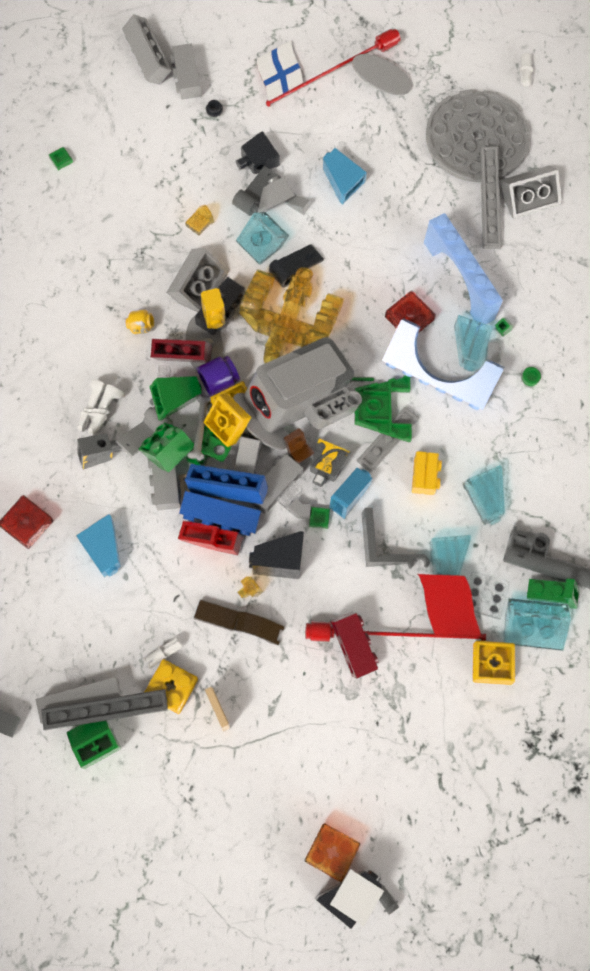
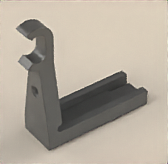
[361,508,430,569]

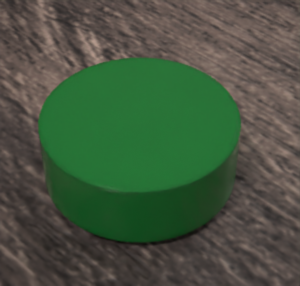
[521,367,541,386]

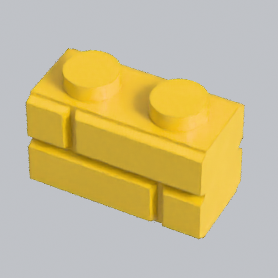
[201,288,225,329]
[411,451,442,495]

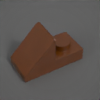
[284,428,314,463]

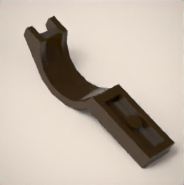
[194,599,285,646]

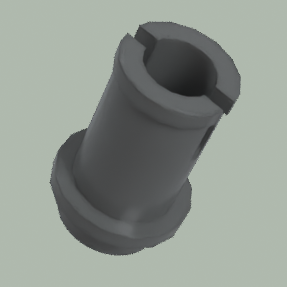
[379,885,399,915]

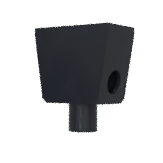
[236,131,280,174]

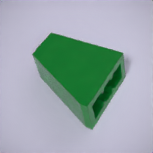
[149,376,202,421]

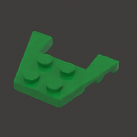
[354,375,412,442]

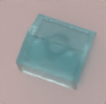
[236,212,289,265]

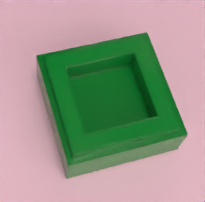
[48,147,73,171]
[309,507,330,529]

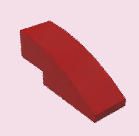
[178,521,243,555]

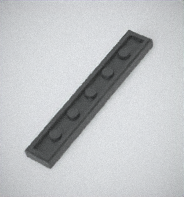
[41,689,168,731]

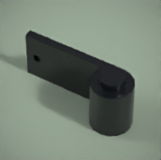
[268,244,324,288]

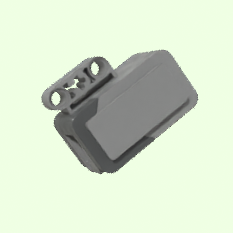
[244,337,362,432]

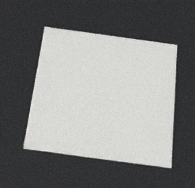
[330,869,384,926]

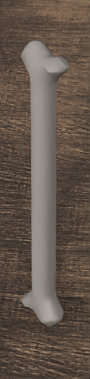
[187,395,211,461]

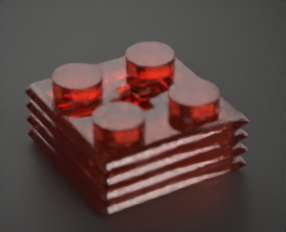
[385,290,436,333]
[0,495,54,549]

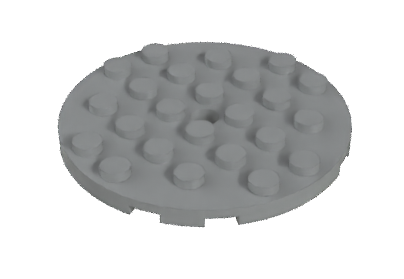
[426,89,530,182]

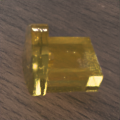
[185,205,214,236]

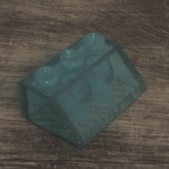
[504,598,571,651]

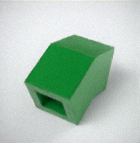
[495,318,513,337]

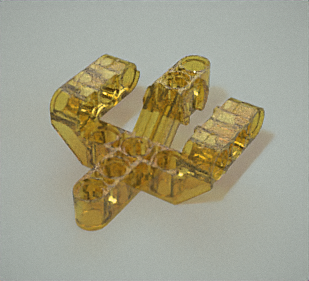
[239,267,344,363]

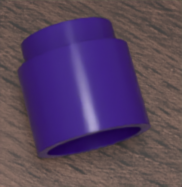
[197,356,240,397]

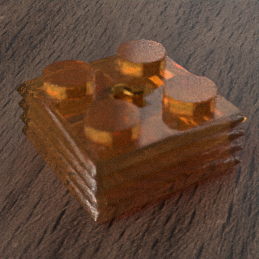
[304,823,361,882]

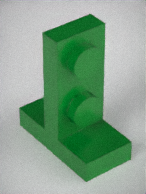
[527,578,580,609]

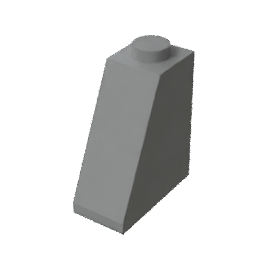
[234,434,263,474]

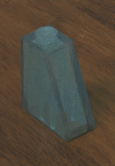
[454,315,493,372]
[463,465,505,525]
[429,535,471,575]

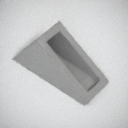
[285,196,310,215]

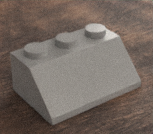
[501,166,562,219]
[166,248,228,312]

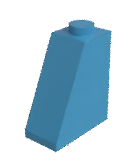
[323,148,367,205]
[329,468,373,519]
[76,514,121,578]

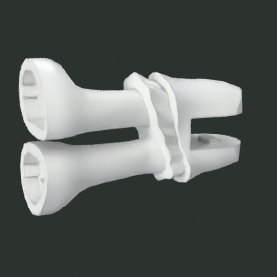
[77,380,124,436]

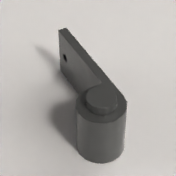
[232,166,281,216]

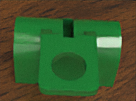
[185,425,231,466]

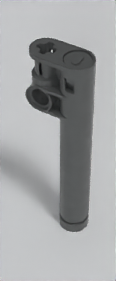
[503,526,590,589]

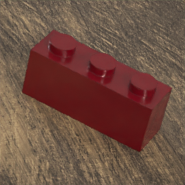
[150,339,212,363]
[330,612,379,679]

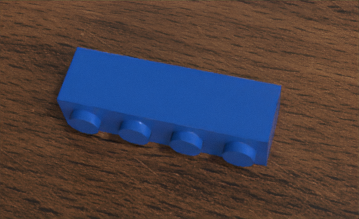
[185,464,268,504]
[179,491,261,536]

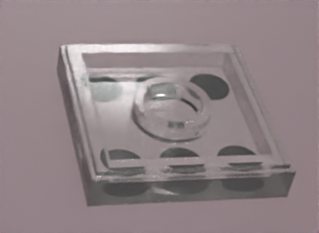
[468,571,510,620]

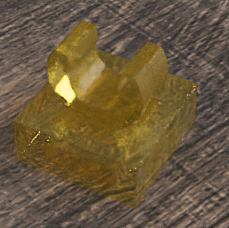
[237,576,263,598]

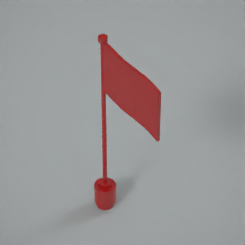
[305,574,486,642]

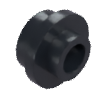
[206,100,223,117]

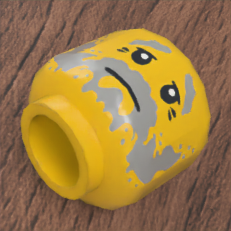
[125,309,154,334]

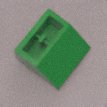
[138,422,194,473]
[66,720,122,769]

